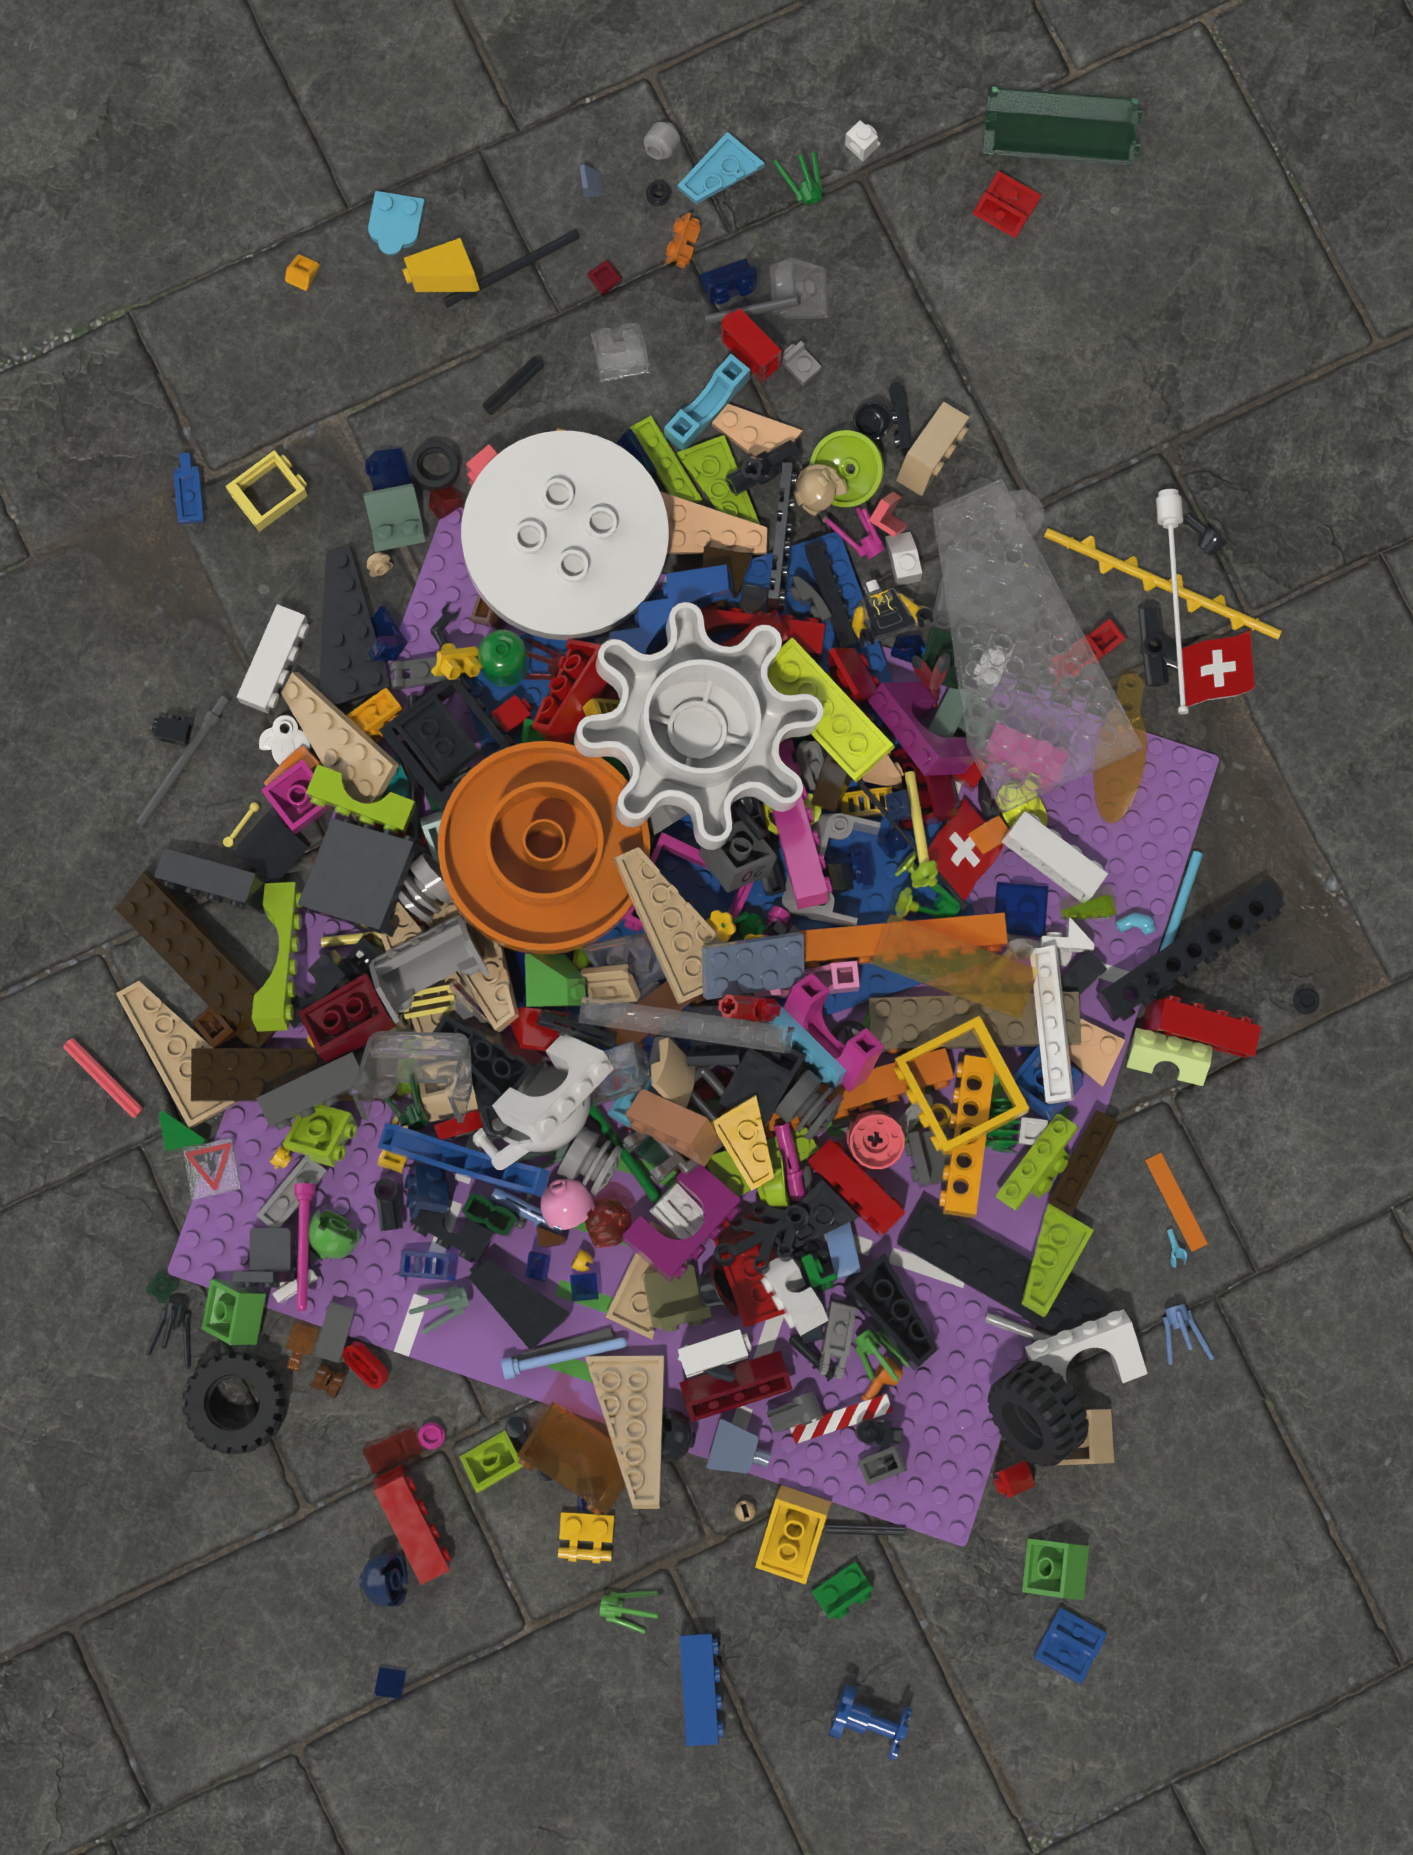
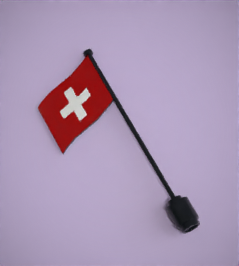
[807,734,1004,911]

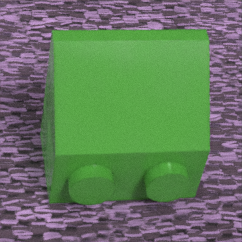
[201,1278,266,1345]
[1022,1538,1089,1600]

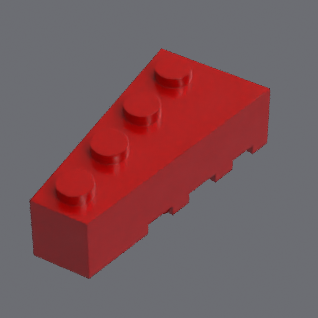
[532,639,607,744]
[1141,996,1262,1058]
[807,1139,906,1238]
[373,1465,452,1585]

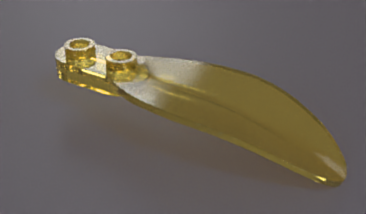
[1093,674,1147,823]

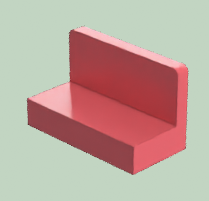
[869,492,908,537]

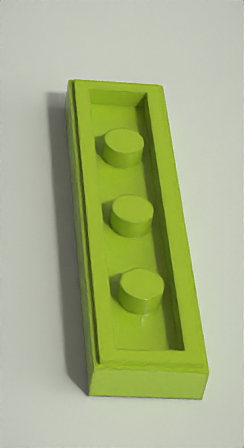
[629,416,702,504]

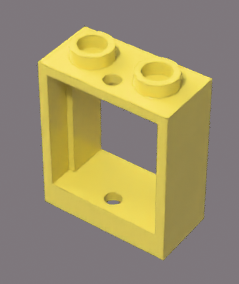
[225,450,308,532]

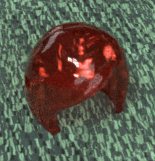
[585,1198,632,1248]

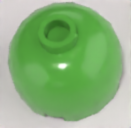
[309,1210,362,1259]

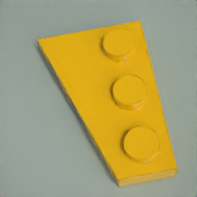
[710,1095,774,1191]

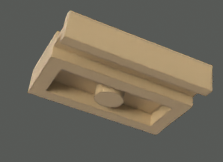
[580,964,641,1005]

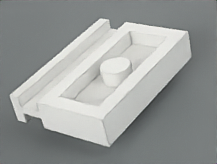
[649,1183,704,1240]

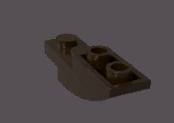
[811,712,877,813]

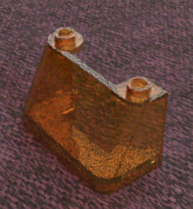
[517,1400,626,1516]

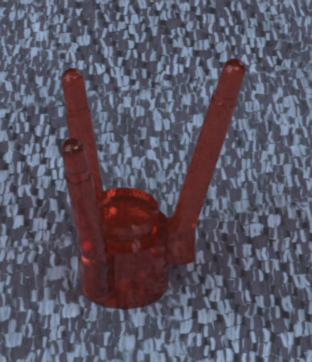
[522,637,565,680]

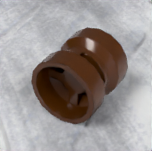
[311,1363,347,1399]

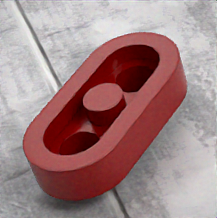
[343,1341,389,1389]

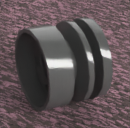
[774,1070,844,1141]

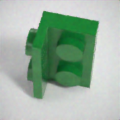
[800,1254,838,1293]
[811,1561,874,1620]

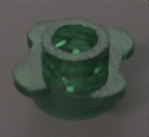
[146,1272,177,1304]

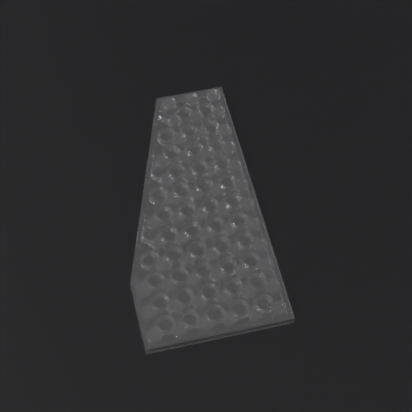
[932,479,1143,814]

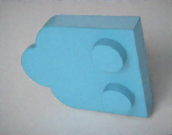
[368,191,425,255]

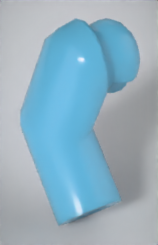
[1115,912,1155,935]

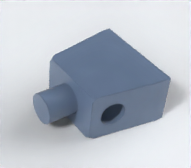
[706,1419,772,1474]

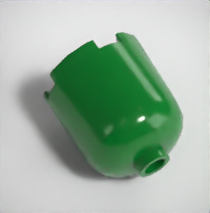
[478,630,530,687]

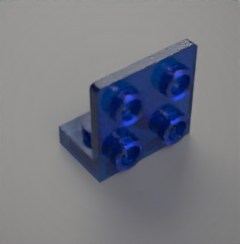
[699,258,757,305]

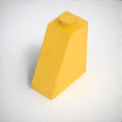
[402,238,479,292]

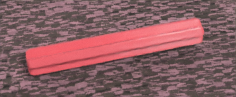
[63,1038,143,1118]

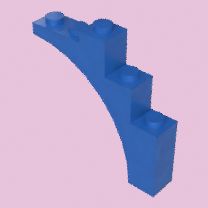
[610,565,734,655]
[377,1123,550,1197]

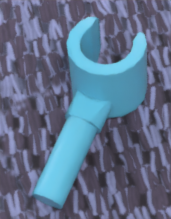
[1167,1229,1187,1268]

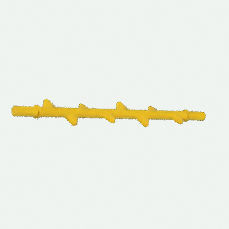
[1044,528,1282,640]

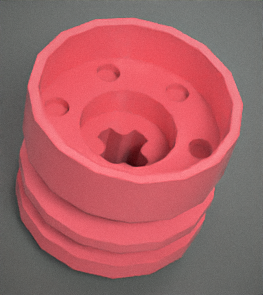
[846,1110,905,1169]

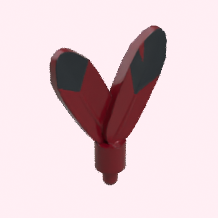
[912,653,951,708]

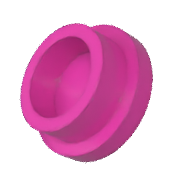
[418,1422,445,1449]

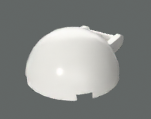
[473,1064,591,1170]

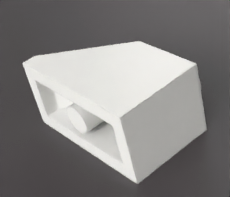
[885,532,922,586]

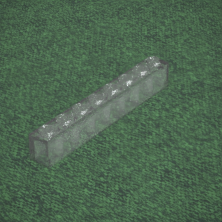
[579,996,794,1053]

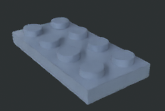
[702,932,804,1000]

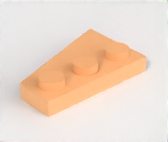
[712,404,803,457]

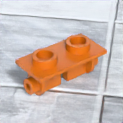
[665,213,701,268]

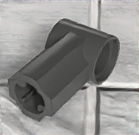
[767,1392,824,1434]

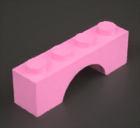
[754,961,860,999]

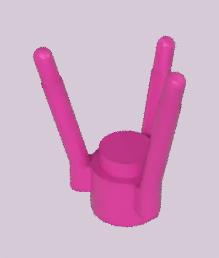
[825,507,885,560]

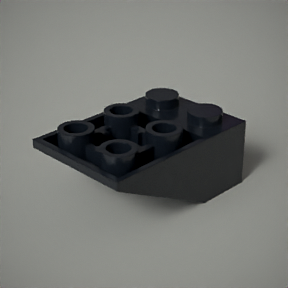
[718,1030,806,1129]

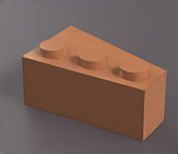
[625,1088,721,1167]

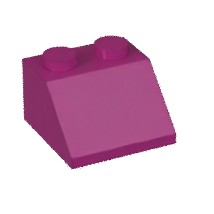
[261,759,332,835]

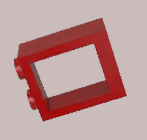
[721,308,781,383]

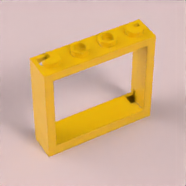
[893,1016,1030,1155]

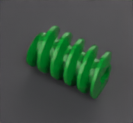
[985,1097,1021,1153]

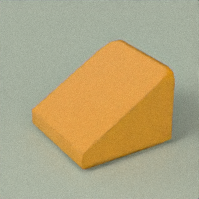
[285,254,321,291]

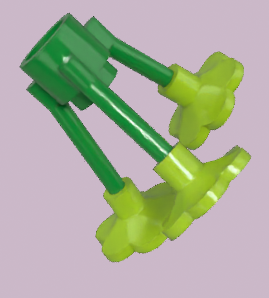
[894,851,960,920]

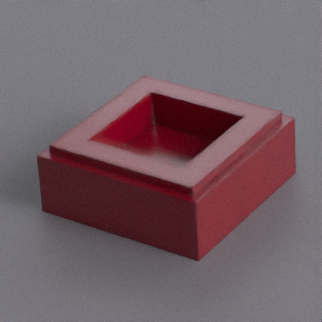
[587,260,622,296]

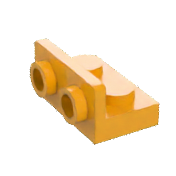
[346,688,404,744]

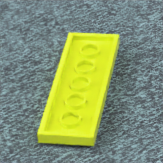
[767,638,895,782]

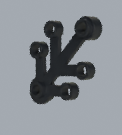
[714,1203,809,1274]

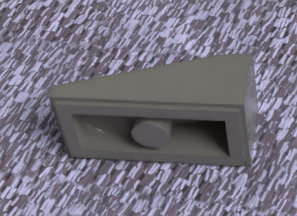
[315,1301,355,1363]

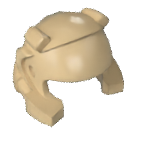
[794,464,848,516]

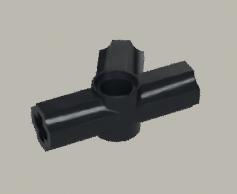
[725,440,802,496]
[1138,607,1178,687]

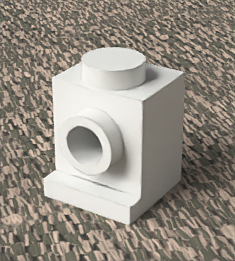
[845,120,880,162]

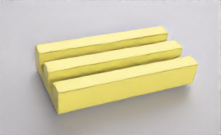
[404,984,457,1019]

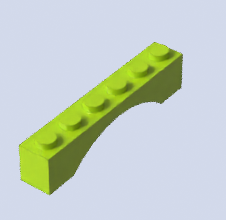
[252,882,302,1032]

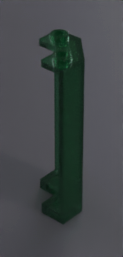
[983,87,1142,166]

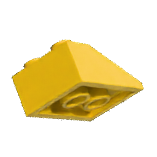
[755,1485,832,1585]

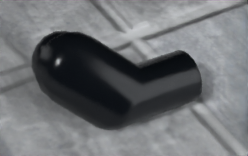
[978,780,999,819]

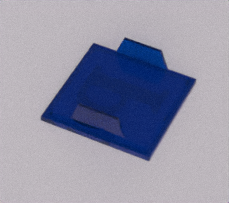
[994,882,1049,937]

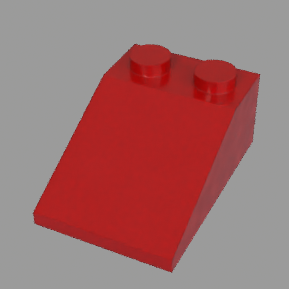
[827,648,880,709]

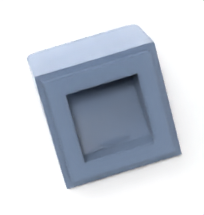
[580,165,603,198]

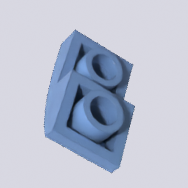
[826,1222,862,1280]

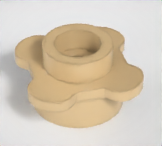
[366,552,393,577]

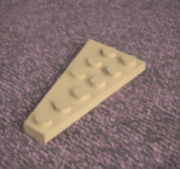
[427,898,519,1032]

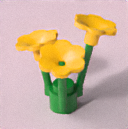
[706,910,767,943]

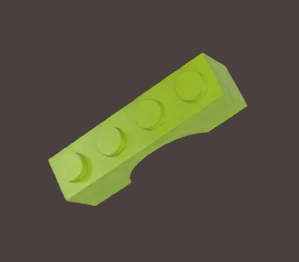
[306,764,417,834]

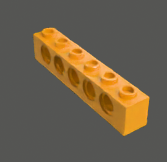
[939,1055,994,1218]

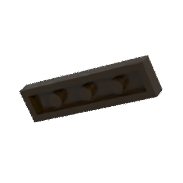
[1048,1109,1120,1215]

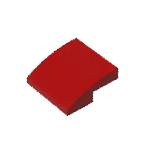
[972,171,1042,239]

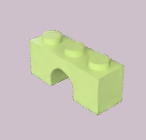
[1126,1028,1213,1086]

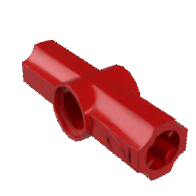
[718,994,781,1022]

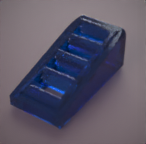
[399,1250,457,1281]

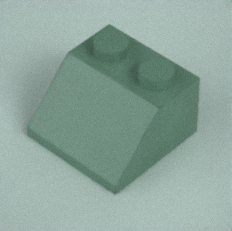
[928,688,1001,759]

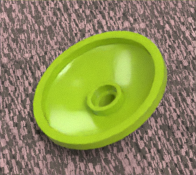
[810,430,884,507]

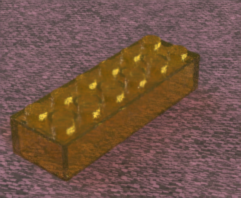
[870,914,1039,1019]

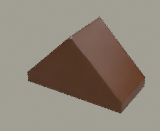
[193,1007,237,1048]

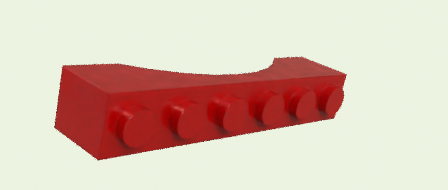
[700,605,825,659]

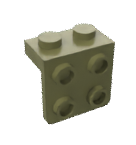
[643,1264,712,1332]

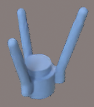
[1162,1304,1214,1365]

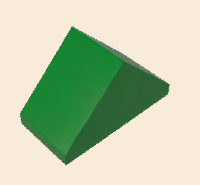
[159,1110,209,1153]

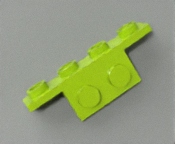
[996,1114,1078,1211]

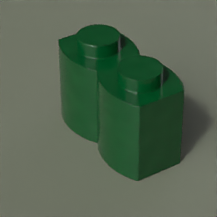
[462,1194,519,1237]

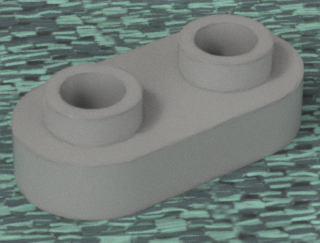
[796,741,825,790]

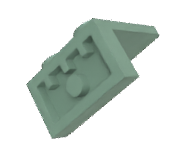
[363,484,425,552]

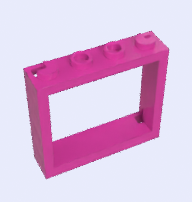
[622,833,753,943]

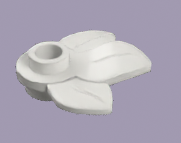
[259,715,311,765]

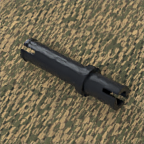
[536,1009,616,1050]

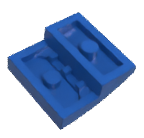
[1033,1608,1107,1684]

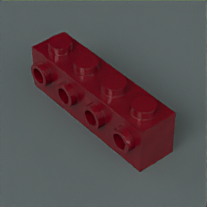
[679,1350,793,1422]

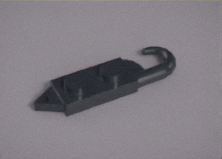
[470,1070,513,1139]

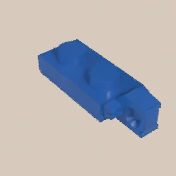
[174,453,205,525]

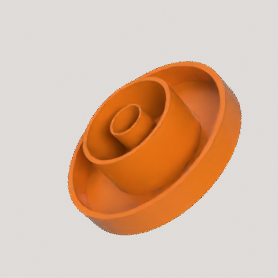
[438,741,650,954]

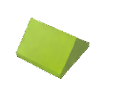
[459,1430,525,1493]

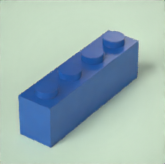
[680,1633,724,1746]

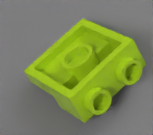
[283,1105,357,1167]

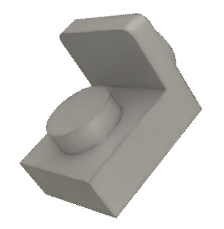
[783,341,822,386]

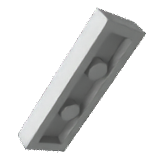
[256,1155,328,1228]

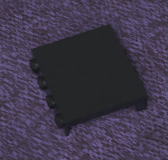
[297,817,427,937]

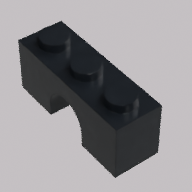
[289,950,355,1029]
[409,1207,496,1263]

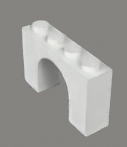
[492,1034,614,1143]
[1025,1309,1147,1383]
[678,1329,752,1378]

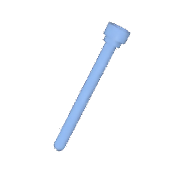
[501,1337,627,1380]

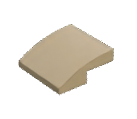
[651,1037,695,1108]

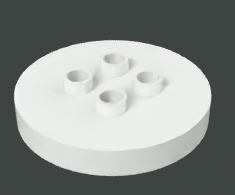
[461,431,669,640]

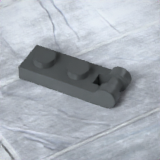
[389,657,463,690]

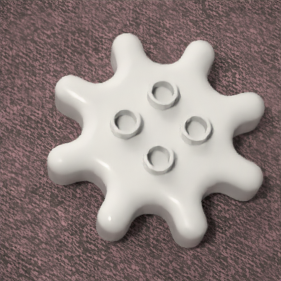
[574,602,823,850]

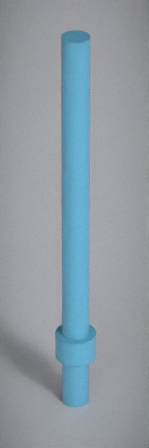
[1149,851,1203,996]

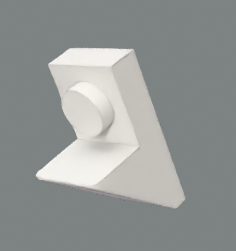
[1040,917,1094,953]

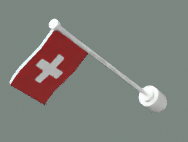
[1156,489,1255,714]

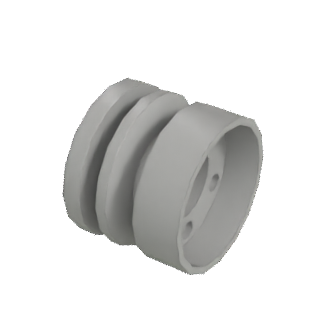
[398,853,452,923]
[557,1126,623,1197]

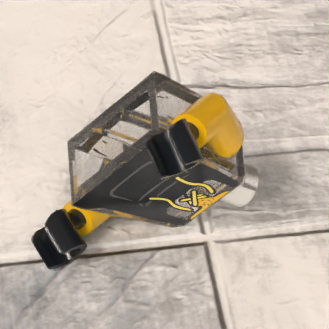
[852,580,933,647]

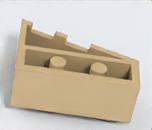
[896,402,969,496]

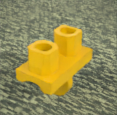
[431,643,481,680]

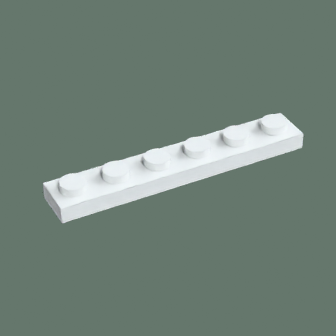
[1030,945,1074,1104]

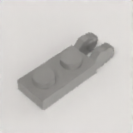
[819,1301,857,1379]

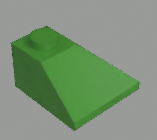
[525,953,586,1007]

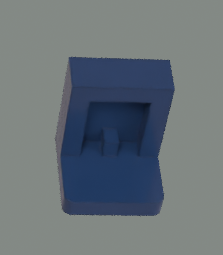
[885,790,912,821]

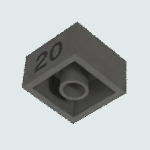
[698,821,777,893]

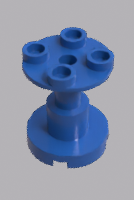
[829,1685,912,1760]

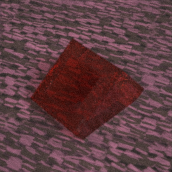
[429,487,464,520]

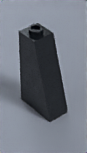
[468,1260,571,1350]

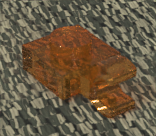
[286,1323,319,1372]

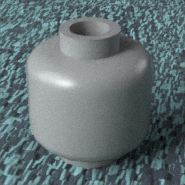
[643,122,680,160]

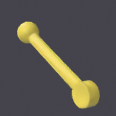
[223,802,260,848]

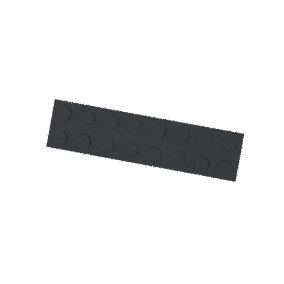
[897,1199,1107,1335]

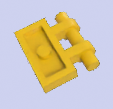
[558,1512,614,1564]

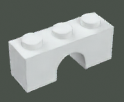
[760,1252,829,1336]

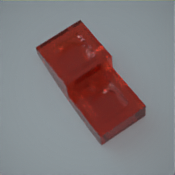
[362,1427,423,1475]

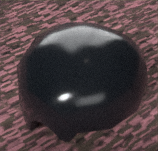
[853,401,892,440]

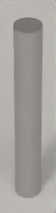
[985,1312,1053,1341]

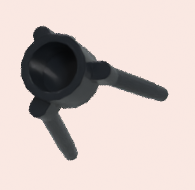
[146,1303,191,1369]

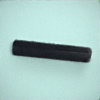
[482,356,544,415]

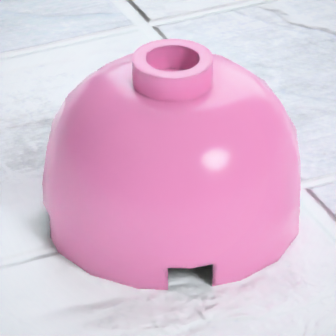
[540,1179,595,1230]

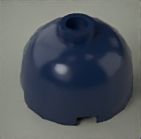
[359,1552,408,1607]

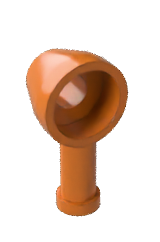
[861,1356,903,1401]

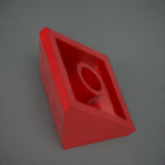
[510,1007,571,1051]

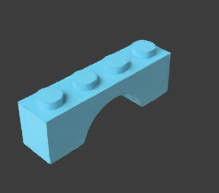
[664,354,750,451]

